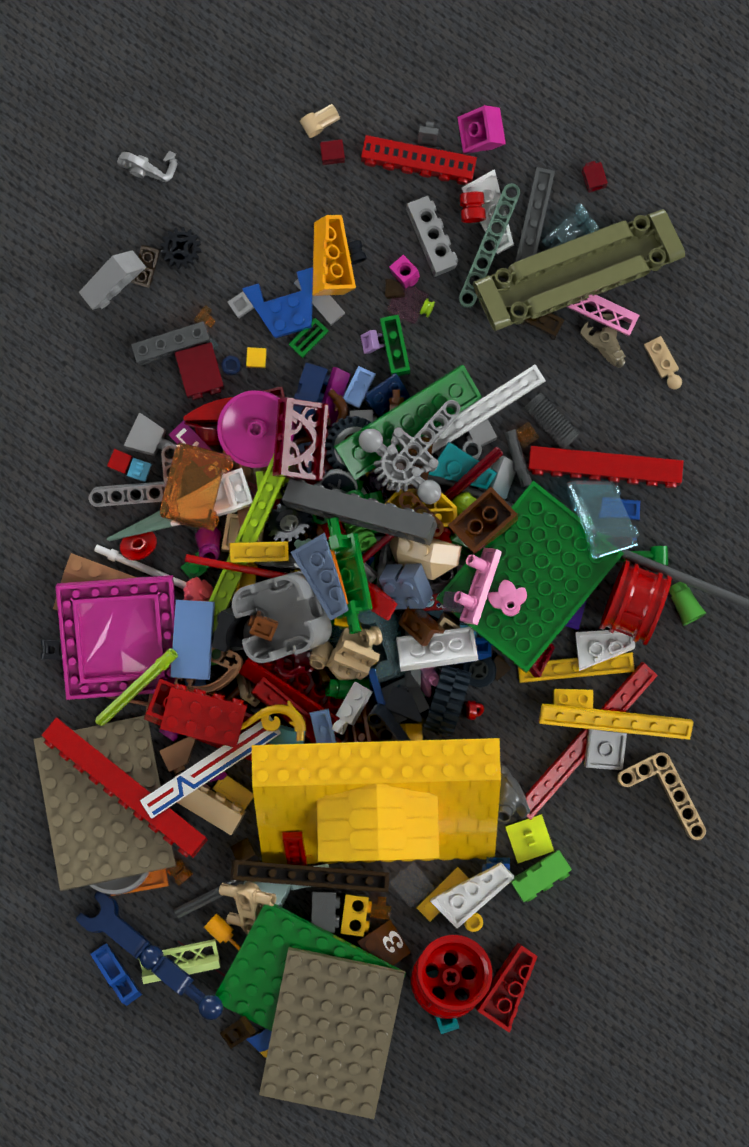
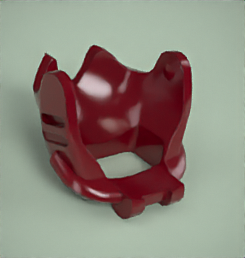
[274,650,314,678]

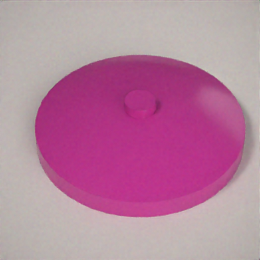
[217,390,295,468]

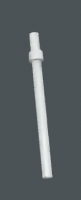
[94,544,186,589]

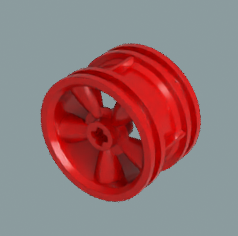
[600,560,672,646]

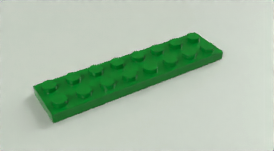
[334,365,482,480]

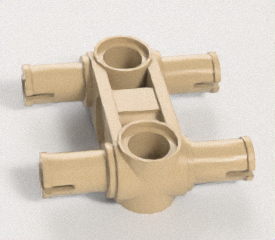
[219,881,276,935]

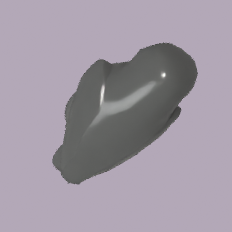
[498,764,530,822]

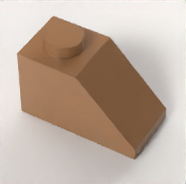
[159,737,197,774]

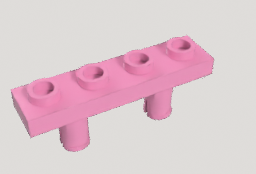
[454,548,502,625]

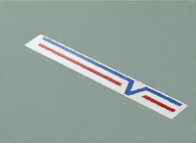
[140,716,281,819]

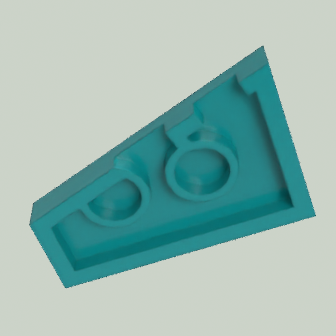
[428,442,497,489]

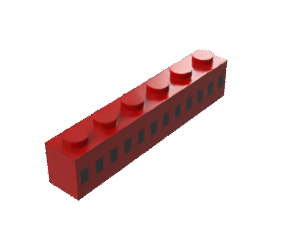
[361,135,477,185]

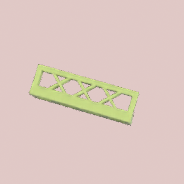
[139,939,220,984]

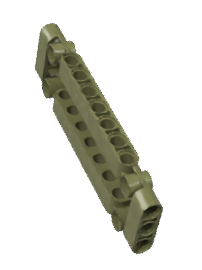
[473,209,685,331]

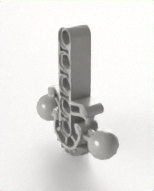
[359,400,460,504]

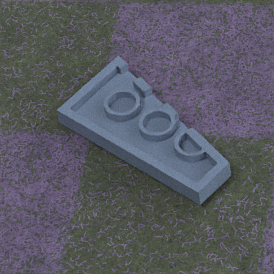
[290,533,349,621]

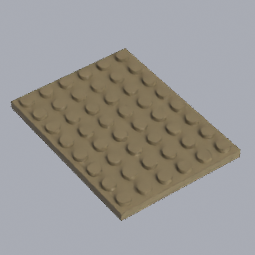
[33,715,176,891]
[259,947,405,1119]

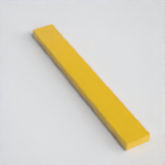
[539,703,694,740]

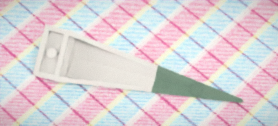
[107,468,253,541]

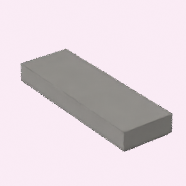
[294,279,345,326]

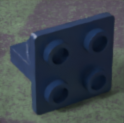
[364,374,410,418]

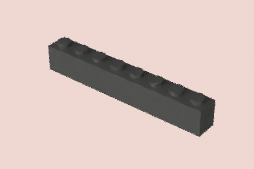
[282,479,438,546]

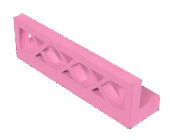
[567,295,639,336]

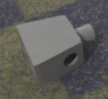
[124,413,173,456]

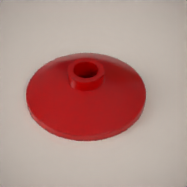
[120,532,157,560]

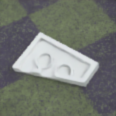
[575,630,635,671]

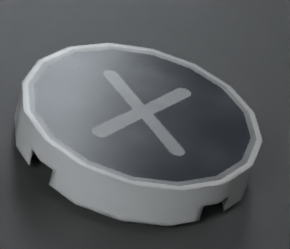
[320,469,358,493]

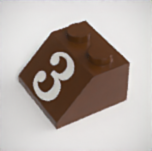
[357,920,411,965]

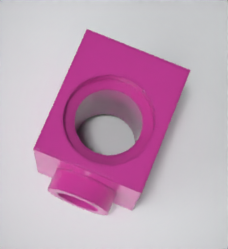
[389,255,420,289]

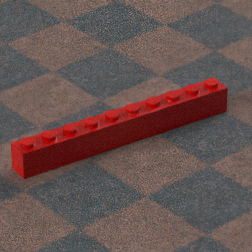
[41,717,208,858]

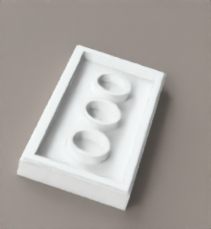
[396,627,478,672]

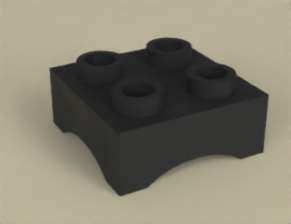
[212,607,250,652]

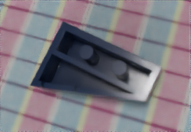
[293,363,330,421]

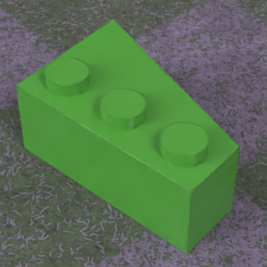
[510,850,572,902]

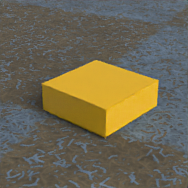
[246,347,267,368]

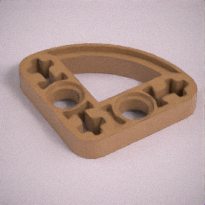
[174,647,243,694]

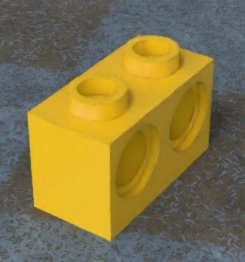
[553,689,593,709]
[341,894,372,937]

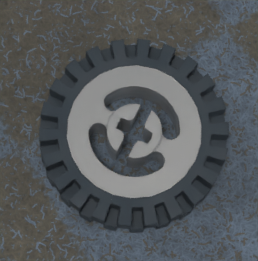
[325,416,373,476]

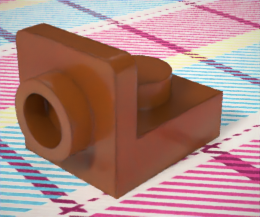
[248,610,278,641]

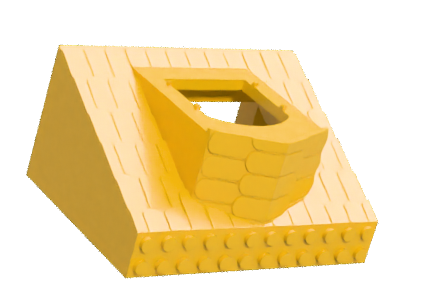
[251,738,501,864]

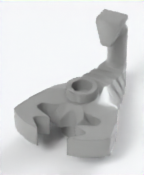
[117,151,178,182]

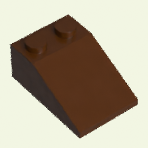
[448,487,518,554]

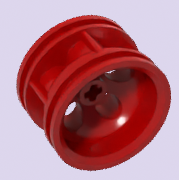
[411,935,492,1019]

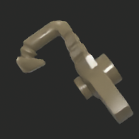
[580,314,626,368]

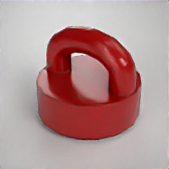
[465,700,484,720]

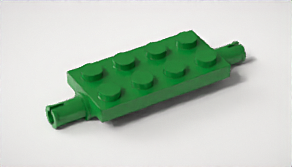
[326,517,373,634]

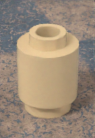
[309,641,333,669]

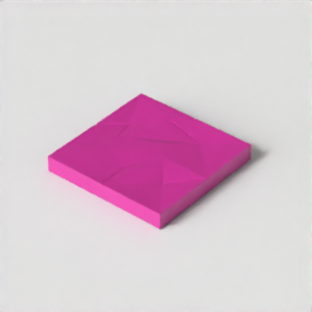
[56,575,183,700]

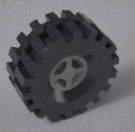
[265,503,317,551]

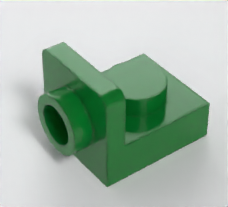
[181,552,211,579]

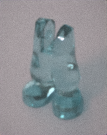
[542,203,600,247]

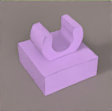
[360,330,384,354]

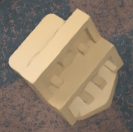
[326,628,380,680]

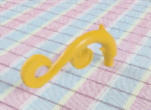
[241,701,306,741]

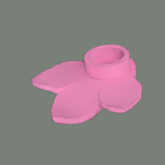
[488,580,527,616]

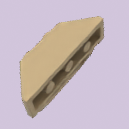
[390,536,462,580]

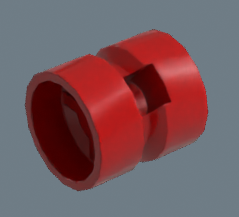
[459,191,486,223]

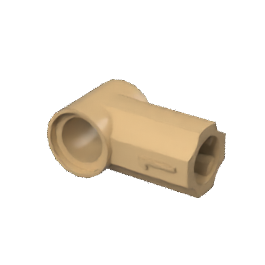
[300,104,340,138]

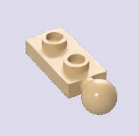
[644,336,682,390]

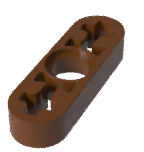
[399,491,444,537]

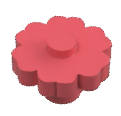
[183,577,213,602]

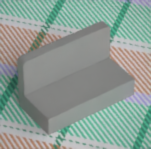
[478,456,516,499]

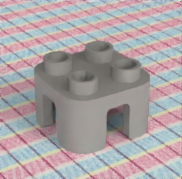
[232,571,332,663]

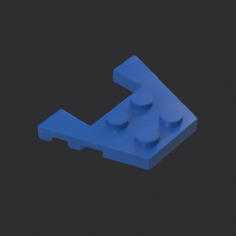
[242,267,313,338]

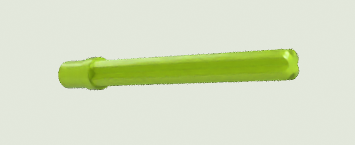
[95,648,178,726]

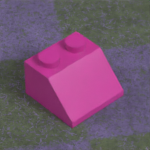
[457,105,506,154]

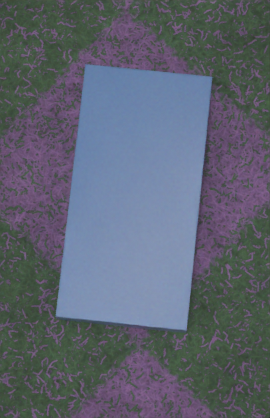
[170,600,215,680]

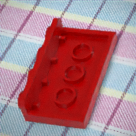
[160,683,247,748]

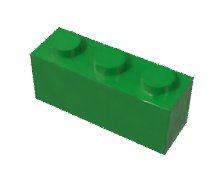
[380,315,410,376]

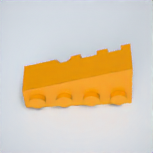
[312,215,356,296]

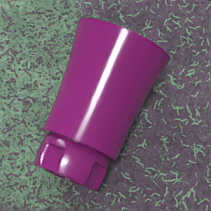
[195,526,222,560]

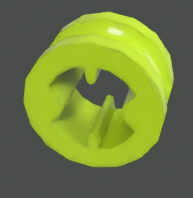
[420,298,435,317]

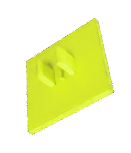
[505,814,554,863]

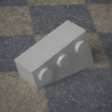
[79,250,146,310]

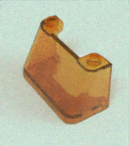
[160,443,233,531]

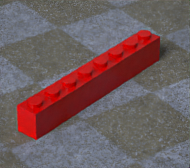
[528,446,684,488]

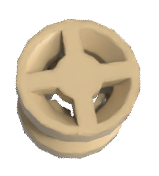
[359,626,382,648]

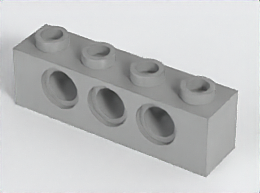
[406,196,458,277]

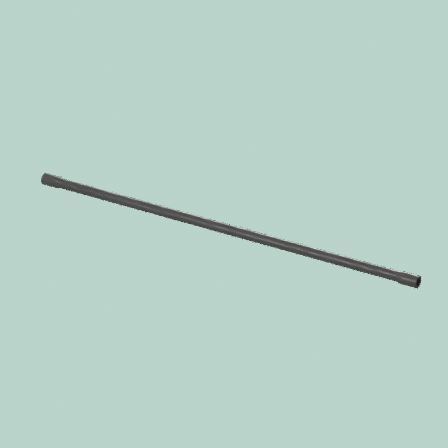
[428,475,749,610]

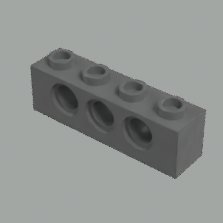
[131,321,212,366]

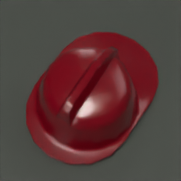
[184,422,220,445]

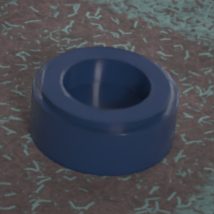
[221,356,241,375]

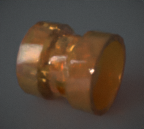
[167,859,193,886]

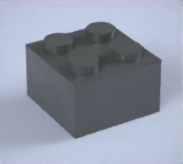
[311,891,340,933]

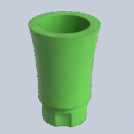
[669,582,707,626]

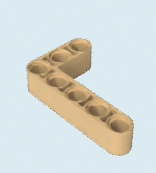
[617,752,706,840]

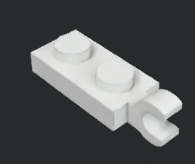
[332,682,373,735]

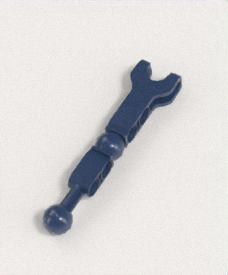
[76,891,223,1020]

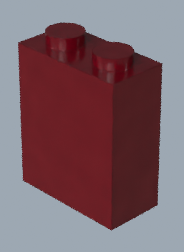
[175,342,224,400]

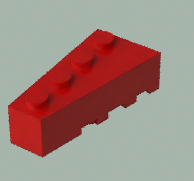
[474,942,537,1033]

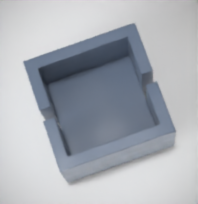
[379,563,433,609]

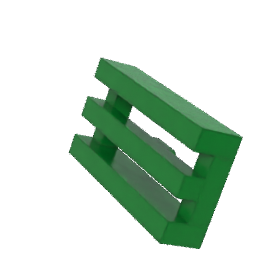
[289,318,329,358]

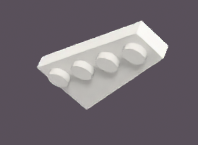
[462,169,514,254]
[430,862,514,928]

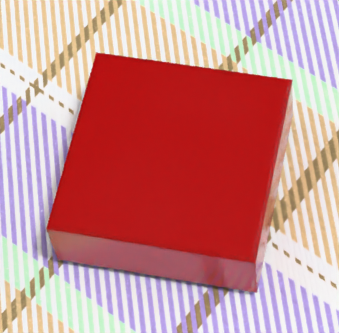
[107,449,132,474]

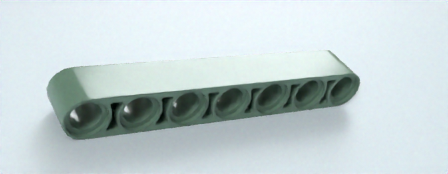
[459,183,520,308]

